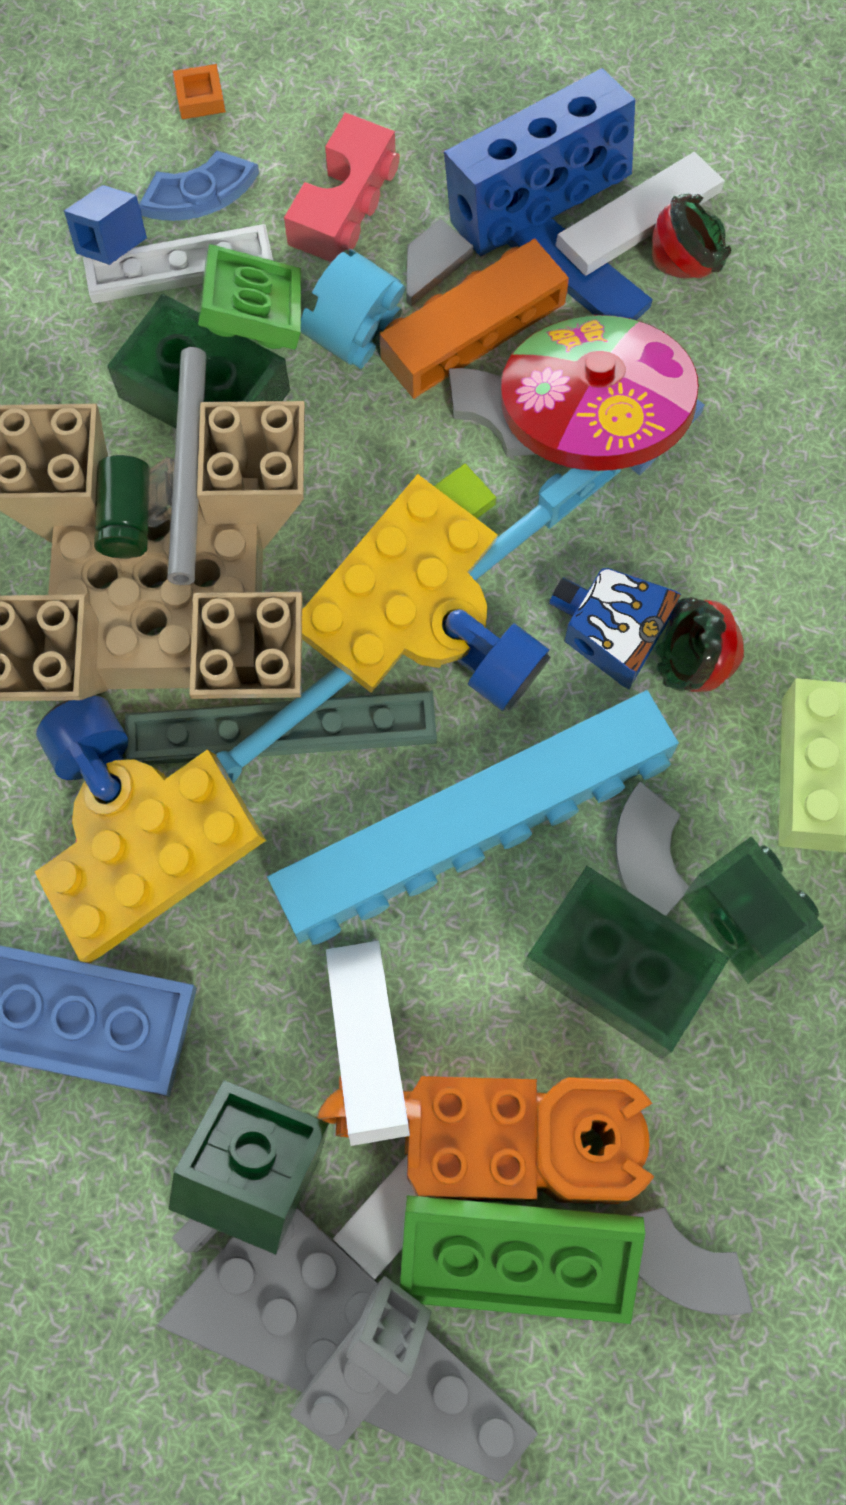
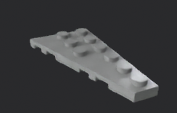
[157,1208,538,1483]

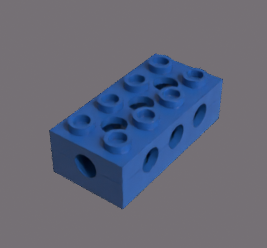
[444,68,635,257]

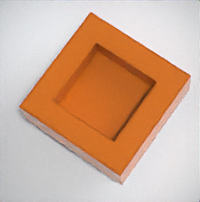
[173,64,226,119]

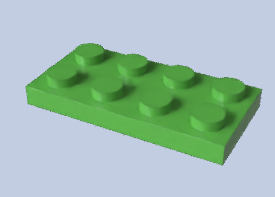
[400,1195,645,1324]

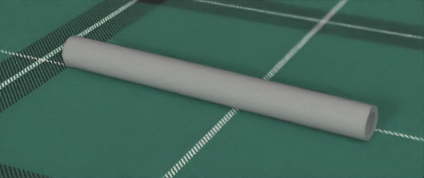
[167,347,206,585]

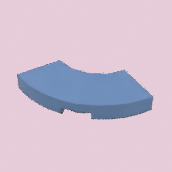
[139,150,259,221]

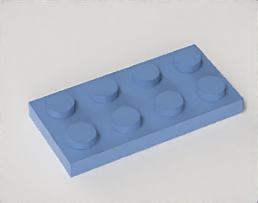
[0,946,197,1097]

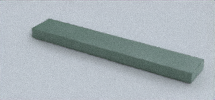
[125,690,437,765]

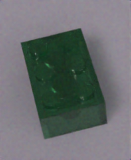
[107,293,290,429]
[523,865,730,1060]

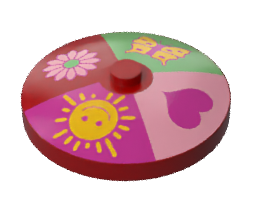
[501,315,699,471]

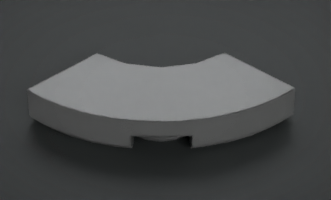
[449,368,535,457]
[614,782,690,931]
[629,1207,753,1315]

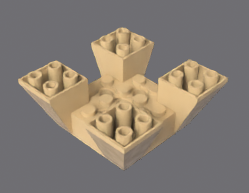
[0,401,305,701]

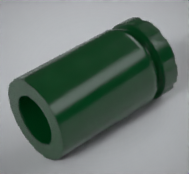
[94,455,150,559]

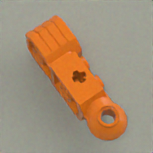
[316,1076,654,1204]

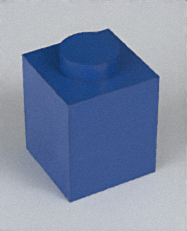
[64,185,147,265]

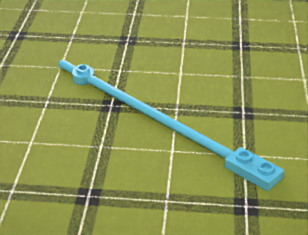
[211,468,621,783]

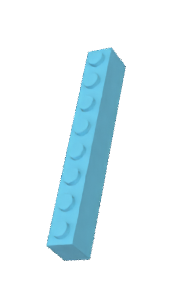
[267,690,679,945]

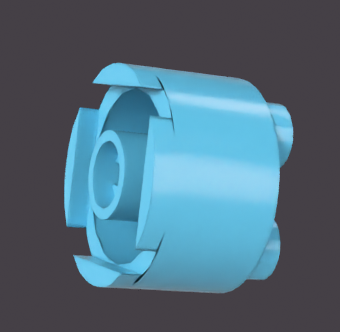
[301,249,405,369]

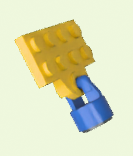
[302,474,551,711]
[35,696,266,964]

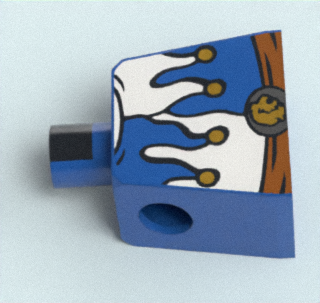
[549,568,681,689]

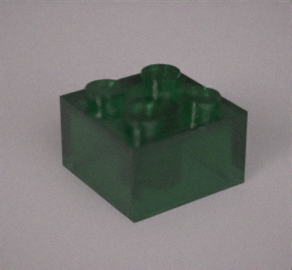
[681,836,824,984]

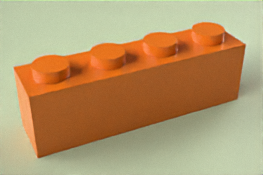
[379,238,569,399]

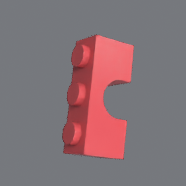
[284,112,400,262]

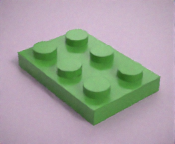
[198,244,301,350]

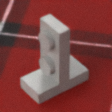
[290,1276,432,1451]

